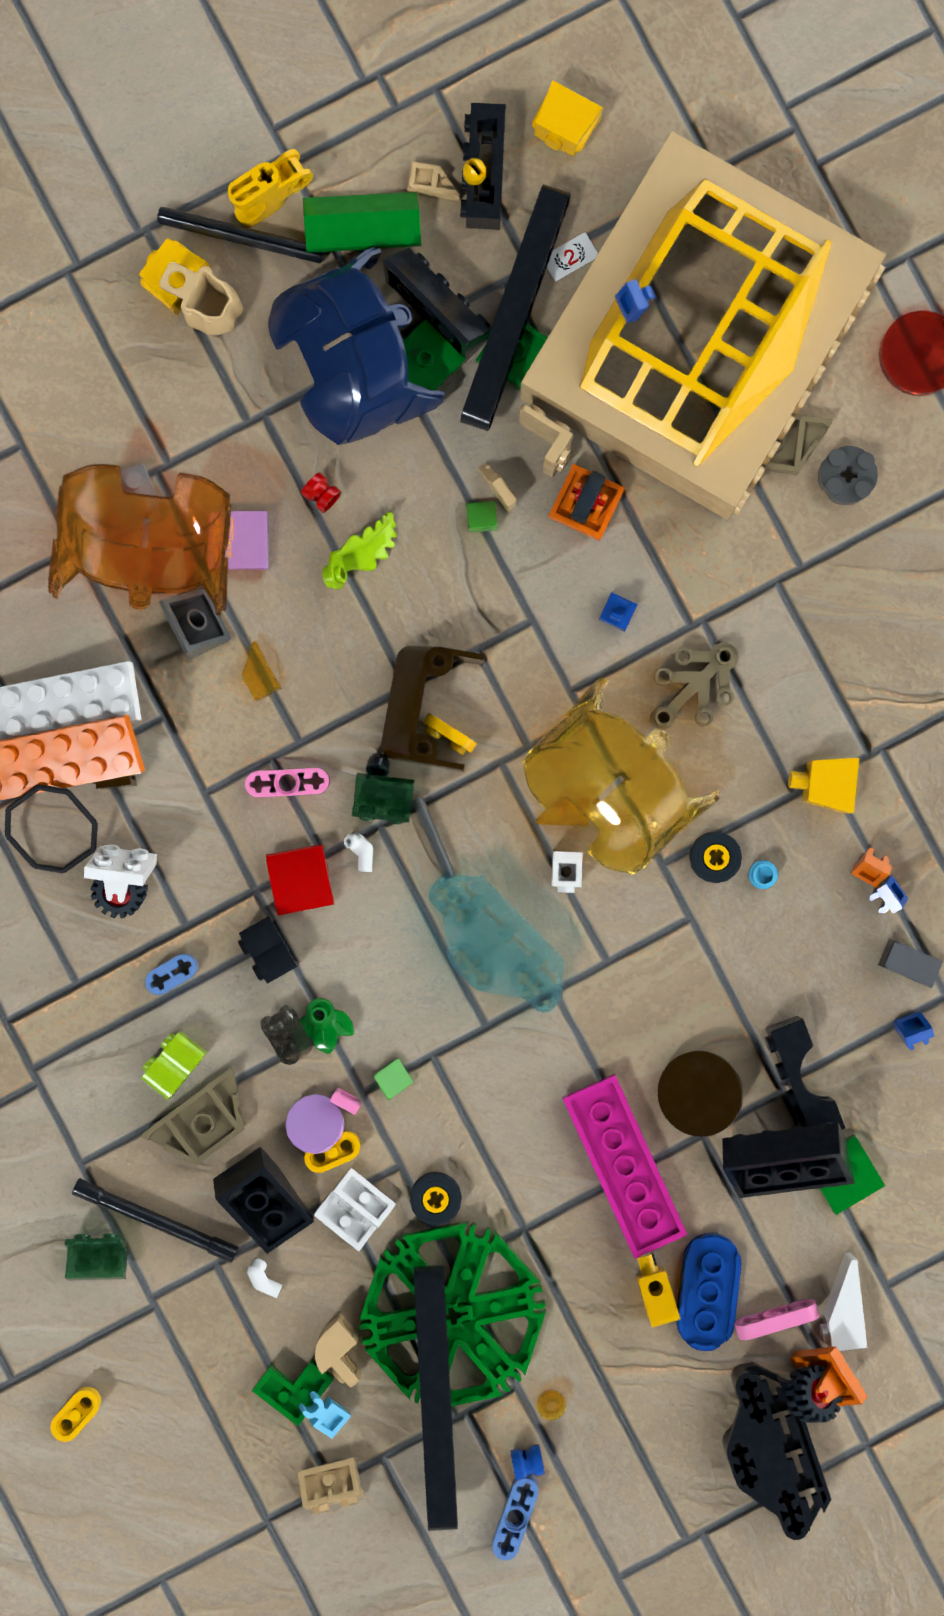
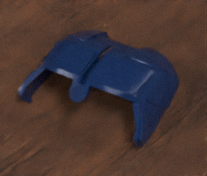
[268,247,445,445]

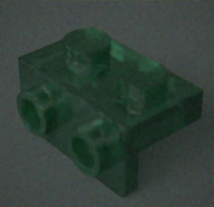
[352,773,415,824]
[64,1233,128,1281]

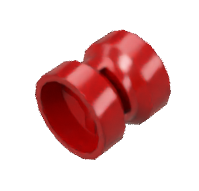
[301,472,342,513]

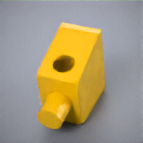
[788,758,860,814]
[636,1253,680,1327]

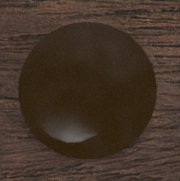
[658,1051,743,1137]

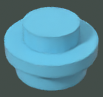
[748,860,778,889]

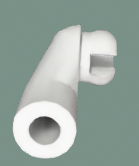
[344,832,373,872]
[247,1259,282,1299]

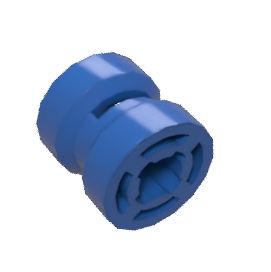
[511,1444,545,1480]

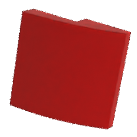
[266,844,334,916]

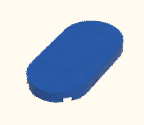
[676,1232,742,1351]

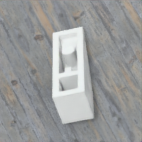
[820,1252,867,1351]

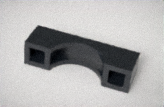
[764,1016,846,1130]

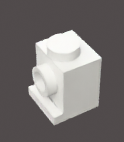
[551,851,583,893]

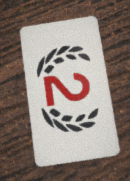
[547,233,598,281]

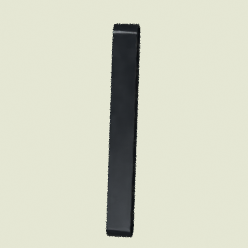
[460,184,571,431]
[414,1265,458,1531]

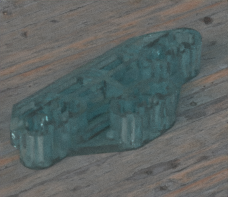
[429,876,564,1013]

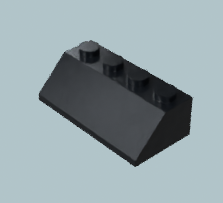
[383,248,490,362]
[722,1122,855,1198]

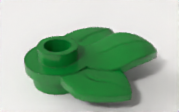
[297,998,354,1054]

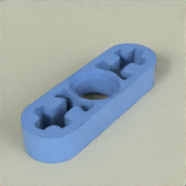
[492,1474,538,1560]

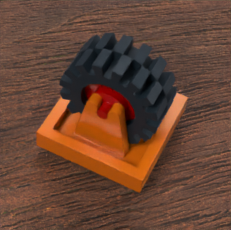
[786,1346,868,1423]

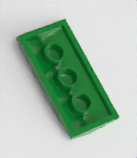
[303,192,421,253]

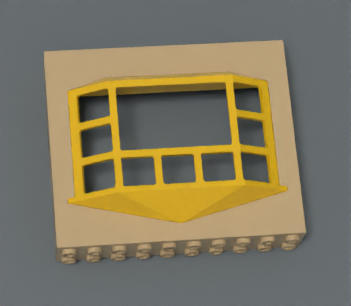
[521,131,887,520]

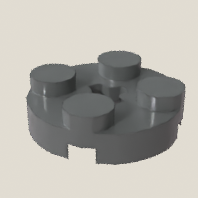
[818,446,878,505]

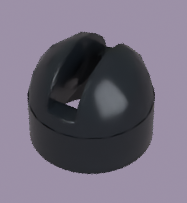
[366,753,390,778]

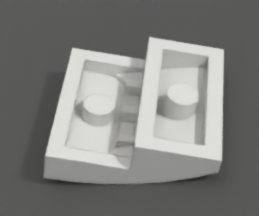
[313,1168,396,1252]

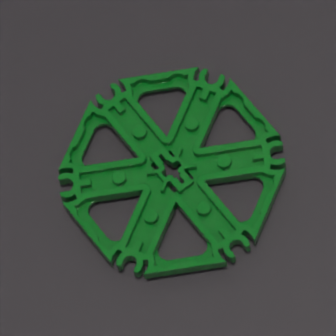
[359,1221,546,1407]

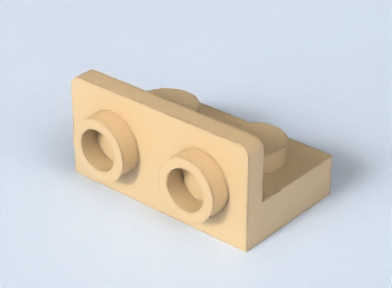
[297,1457,365,1514]

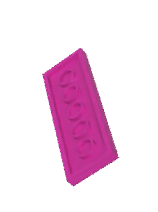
[562,1073,687,1259]

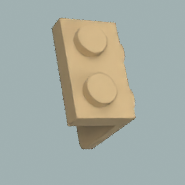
[519,404,573,477]

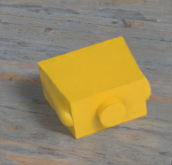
[532,80,603,157]
[139,238,209,316]

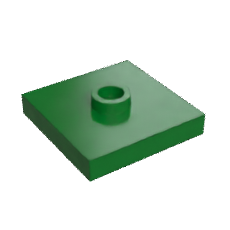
[403,319,466,391]
[819,1134,885,1215]

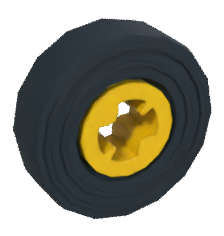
[689,831,742,883]
[410,1172,462,1226]

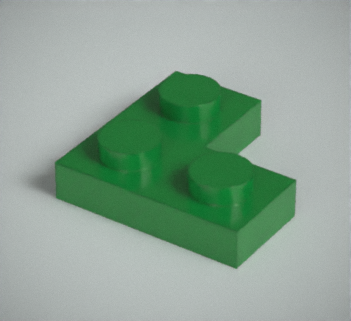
[252,1359,334,1426]

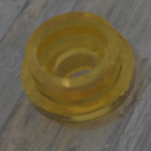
[537,1390,566,1420]

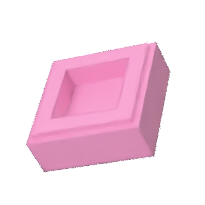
[330,1087,362,1115]

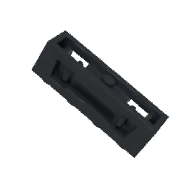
[460,103,506,230]

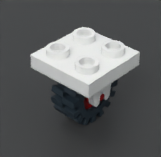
[84,845,157,918]

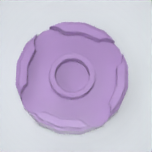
[286,1094,345,1154]

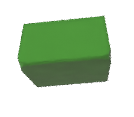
[466,501,497,532]
[373,1058,414,1100]

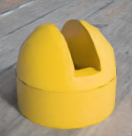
[463,158,486,185]

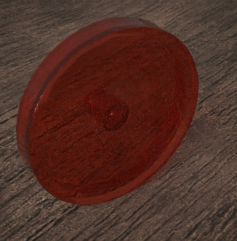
[879,310,944,396]

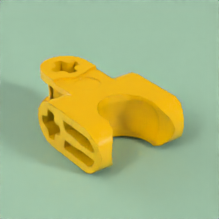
[228,149,313,228]

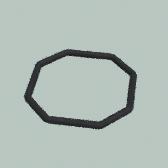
[5,785,98,873]

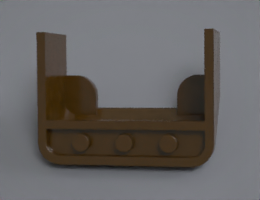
[381,646,484,772]

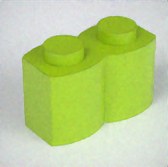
[141,1031,208,1100]

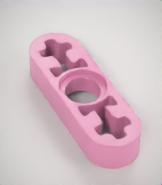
[245,768,330,798]
[734,1299,820,1340]

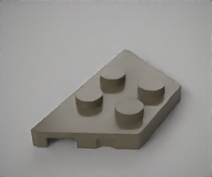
[761,414,833,475]
[141,1066,245,1166]

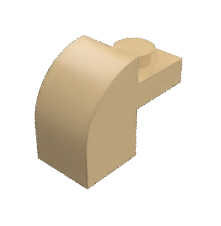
[315,1313,361,1388]

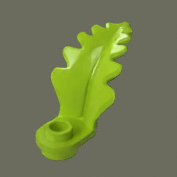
[322,512,397,590]

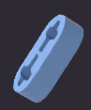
[145,953,199,995]

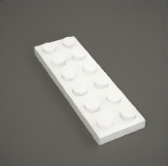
[0,661,141,740]

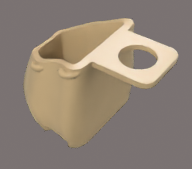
[159,262,243,336]

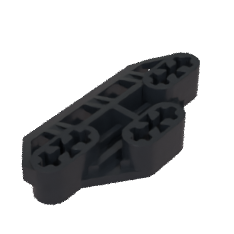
[722,1361,831,1540]

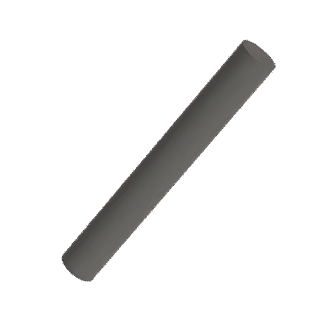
[412,796,456,880]

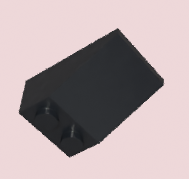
[213,1147,314,1254]

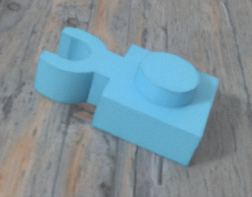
[299,1392,351,1439]

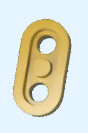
[422,713,477,755]
[304,1130,361,1173]
[50,1387,102,1442]

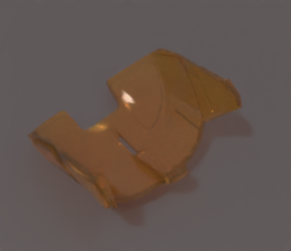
[48,464,232,615]

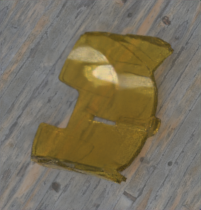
[523,677,721,874]

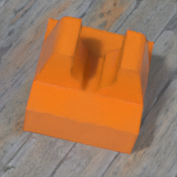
[851,848,892,888]

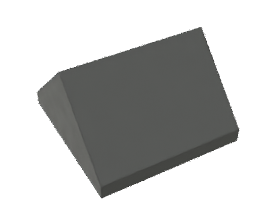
[159,588,231,659]

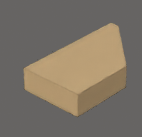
[407,161,460,201]
[478,463,517,513]

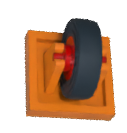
[548,464,625,542]

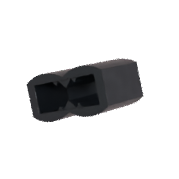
[238,915,300,984]

